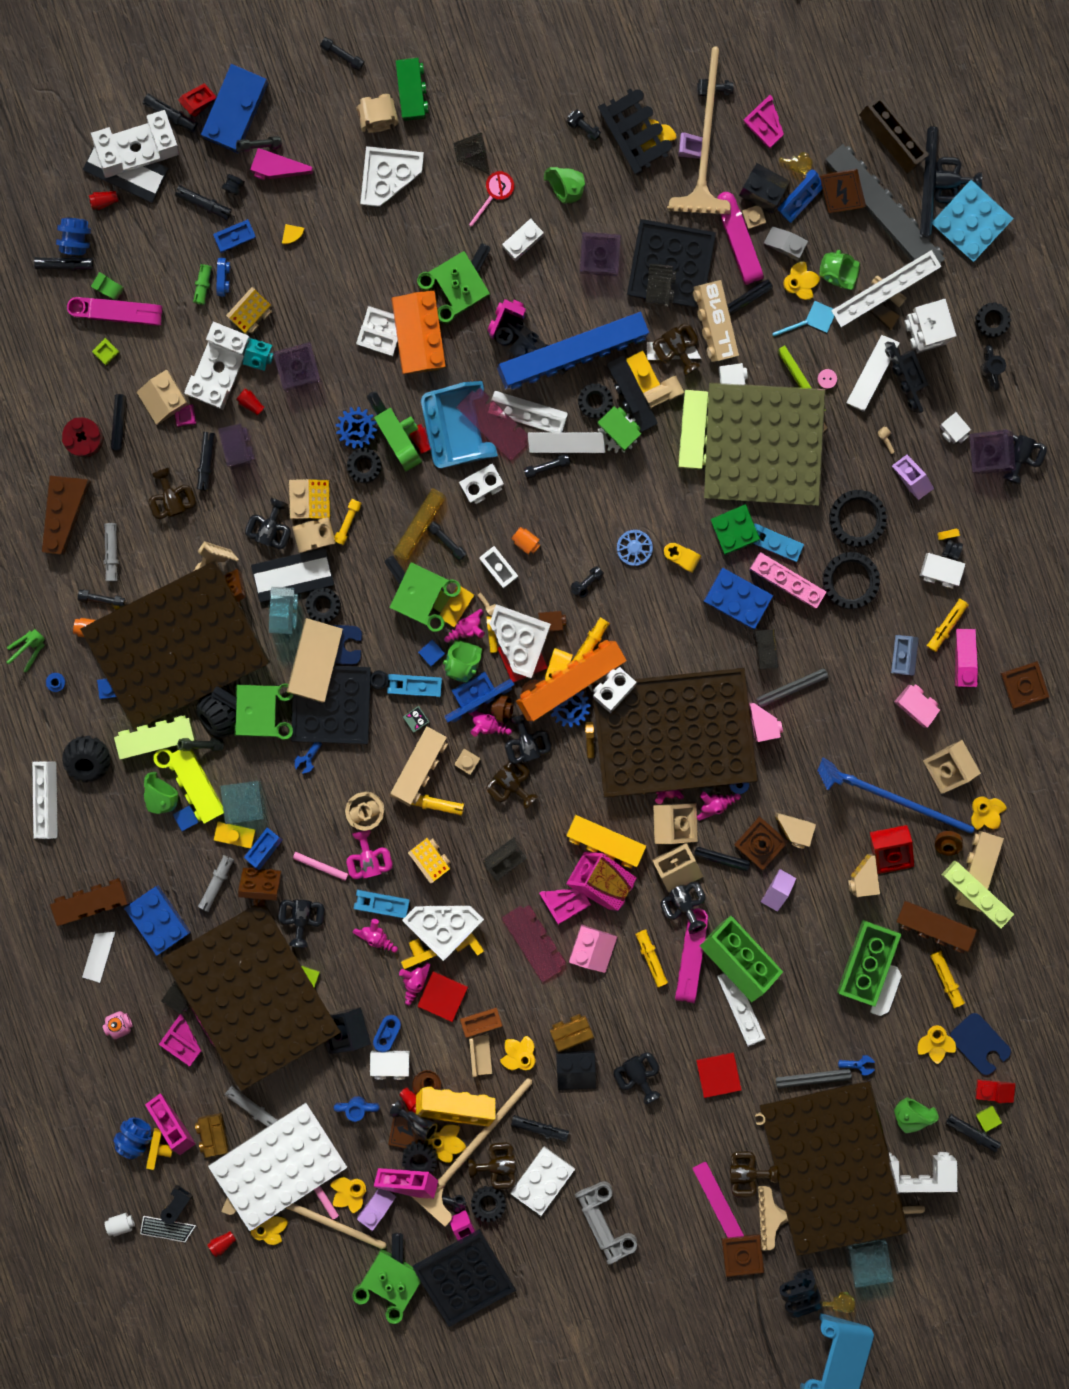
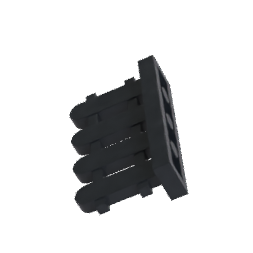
[598,88,672,175]

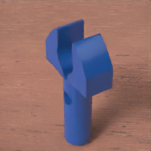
[295,742,322,774]
[838,1055,875,1075]

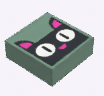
[403,706,429,732]

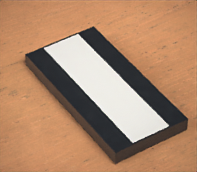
[83,147,169,204]
[251,548,334,602]

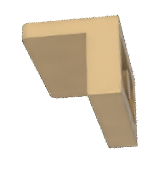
[469,1035,492,1077]

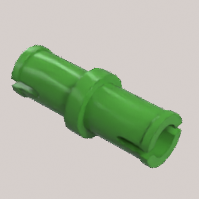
[193,264,212,305]

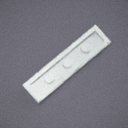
[717,973,765,1046]

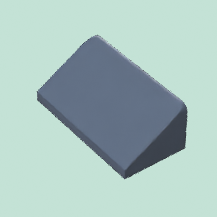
[891,635,919,676]

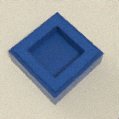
[418,640,445,666]
[173,805,199,831]

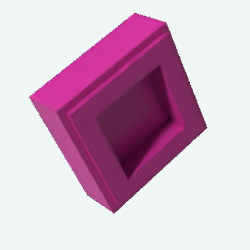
[175,404,196,427]

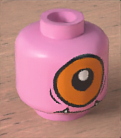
[103,1011,133,1039]

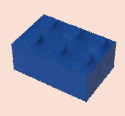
[703,568,773,629]
[124,885,190,956]

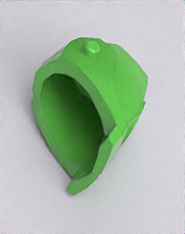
[544,167,585,203]
[819,250,860,290]
[443,640,482,682]
[144,772,178,814]
[894,1097,939,1133]

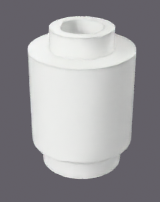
[105,1213,135,1237]

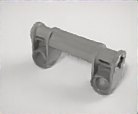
[575,1181,637,1264]

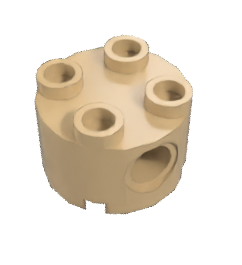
[356,94,399,133]
[292,517,336,553]
[345,791,385,831]

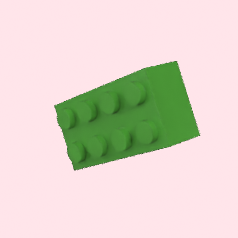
[700,916,783,1002]
[837,920,901,1007]

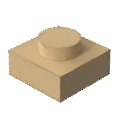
[742,205,766,230]
[454,748,480,775]

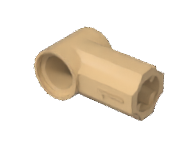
[643,375,685,408]

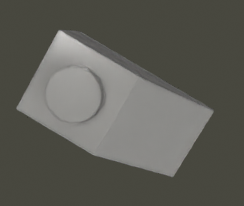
[764,226,808,261]

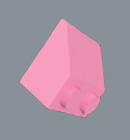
[894,684,940,728]
[749,703,783,742]
[569,924,617,973]

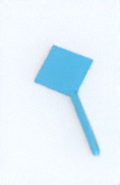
[772,301,834,336]

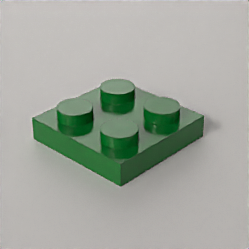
[711,504,761,555]

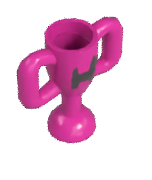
[346,830,393,879]

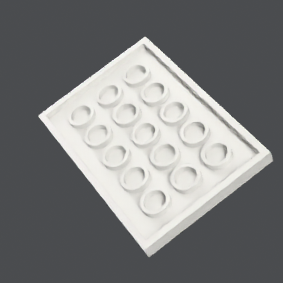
[208,1103,347,1231]

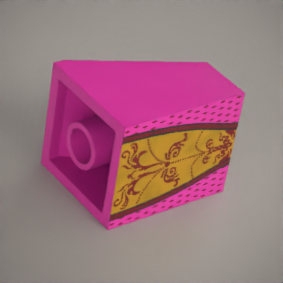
[566,852,636,911]

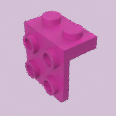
[487,300,526,339]

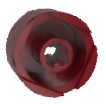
[62,417,104,457]

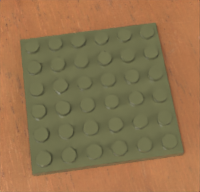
[704,383,826,506]

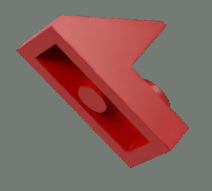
[178,83,217,117]
[975,1079,1016,1103]

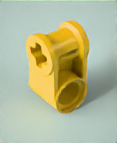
[664,543,702,573]
[545,648,573,681]

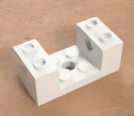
[91,110,179,178]
[904,299,956,353]
[184,322,250,410]
[889,1152,957,1192]

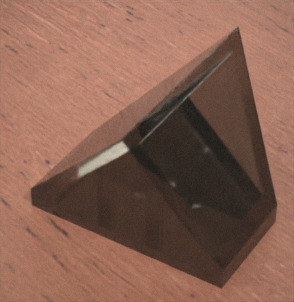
[453,133,490,175]

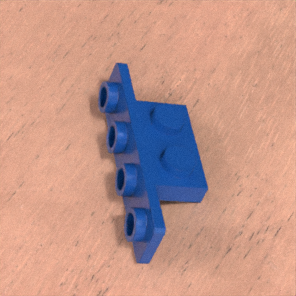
[444,672,514,723]

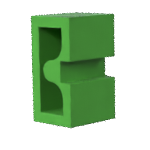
[597,406,641,451]

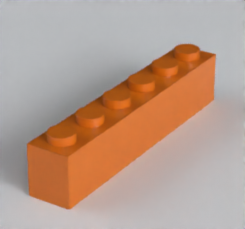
[516,640,627,721]

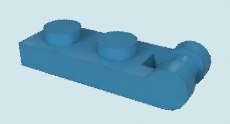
[753,523,804,562]
[387,674,442,697]
[353,890,410,918]

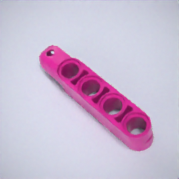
[717,192,764,285]
[67,297,163,326]
[675,908,708,1003]

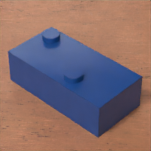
[201,64,268,153]

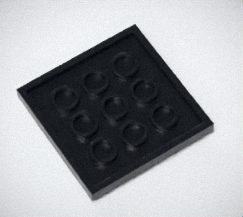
[627,219,716,308]
[291,666,371,744]
[413,1229,516,1327]

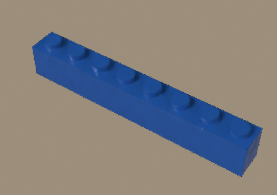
[497,312,649,390]

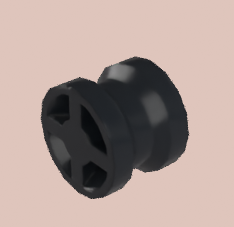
[221,174,245,196]
[942,538,963,561]

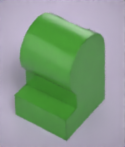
[91,272,124,301]

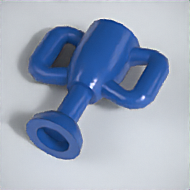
[333,1096,380,1122]

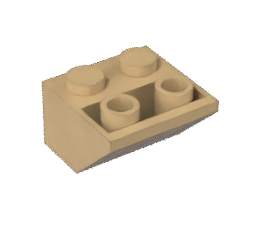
[652,843,704,892]

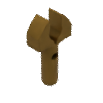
[585,722,595,759]

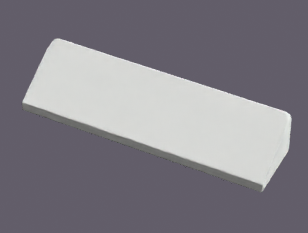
[846,335,899,412]
[488,391,568,433]
[528,433,606,453]
[32,762,57,839]

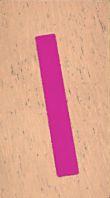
[693,1162,744,1237]

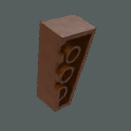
[42,476,91,555]
[50,878,132,926]
[897,901,980,954]

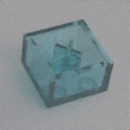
[269,587,298,634]
[220,780,265,824]
[847,1239,894,1288]

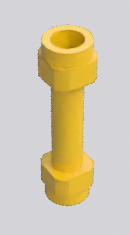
[335,499,362,545]

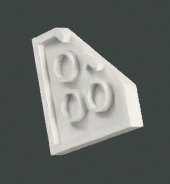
[360,146,424,207]
[489,604,551,678]
[402,906,484,961]

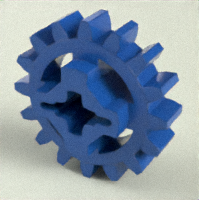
[336,407,377,449]
[551,691,591,728]

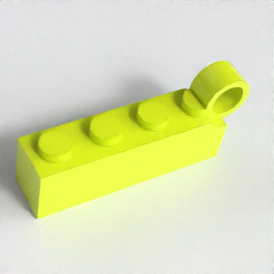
[154,748,226,823]

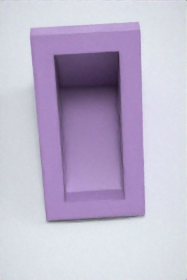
[678,133,703,159]
[761,869,796,911]

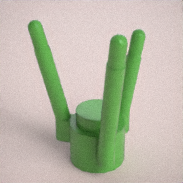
[7,629,46,673]

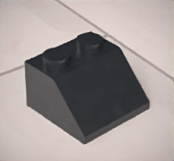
[739,163,790,214]
[326,1007,371,1054]
[556,1050,596,1090]

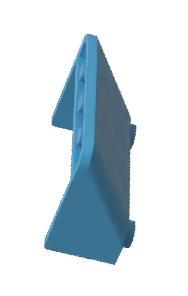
[421,381,498,468]
[800,1313,874,1389]

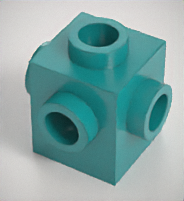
[243,338,274,371]

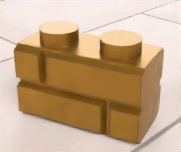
[550,1014,594,1052]
[195,1113,229,1157]

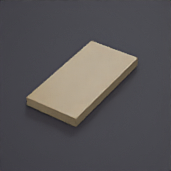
[287,618,343,703]

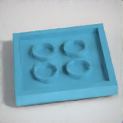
[932,180,1014,262]

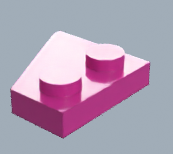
[743,95,784,149]
[539,889,591,925]
[159,1014,201,1066]

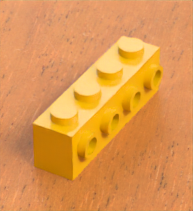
[566,815,646,869]
[416,1087,495,1127]

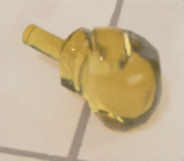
[779,152,813,175]
[822,1292,855,1313]

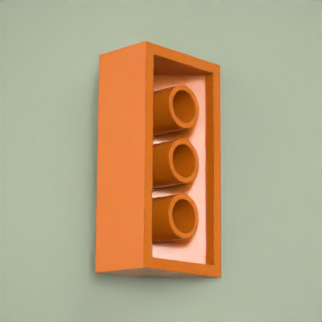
[391,291,446,374]

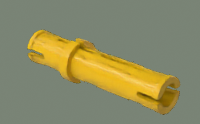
[926,599,969,652]
[571,617,610,662]
[411,794,464,816]
[635,929,668,987]
[930,951,965,1008]

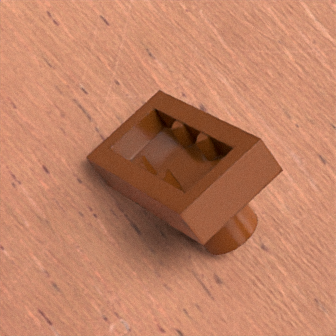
[460,1007,503,1038]

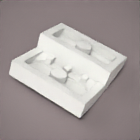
[356,306,398,356]

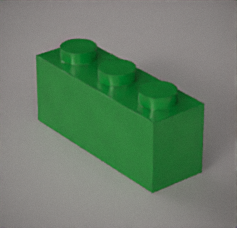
[395,58,429,121]

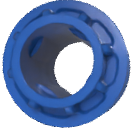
[56,218,91,255]
[113,1117,152,1159]

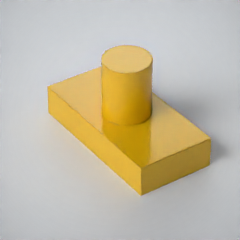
[626,351,660,393]
[440,586,474,627]
[214,821,256,848]
[456,932,484,956]
[401,938,437,969]
[146,1128,172,1170]

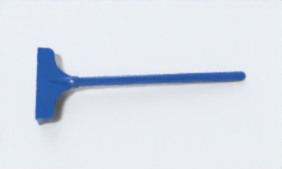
[817,757,974,833]

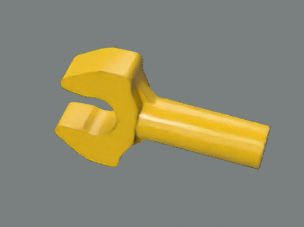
[487,616,498,653]

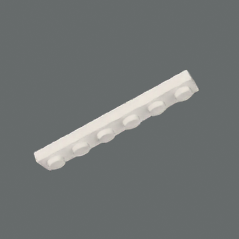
[831,250,941,327]

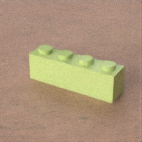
[678,390,709,470]
[114,715,196,759]
[941,861,1014,928]

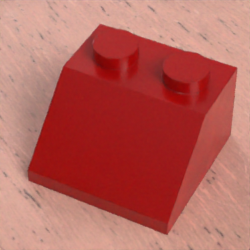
[870,825,914,874]

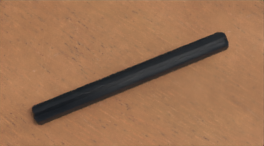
[920,126,939,238]

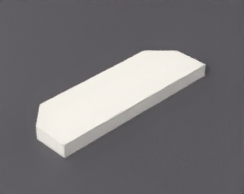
[870,965,902,1016]

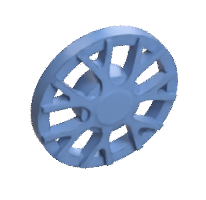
[617,530,653,566]

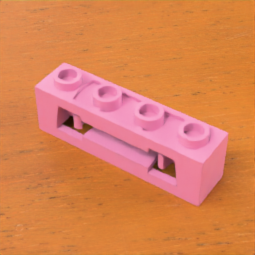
[749,552,826,609]

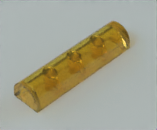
[393,488,446,561]

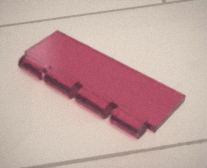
[456,388,528,460]
[501,905,566,982]

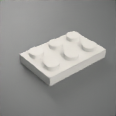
[510,1146,575,1216]

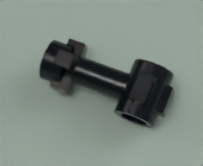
[697,79,733,96]
[566,109,602,141]
[570,566,604,598]
[442,1195,467,1213]

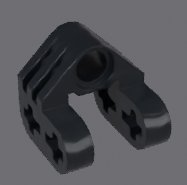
[779,1268,823,1318]

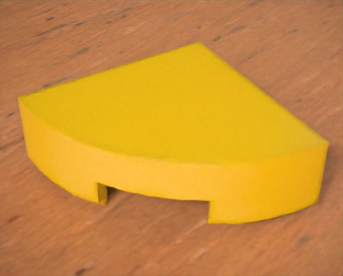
[282,224,305,244]
[937,529,960,540]

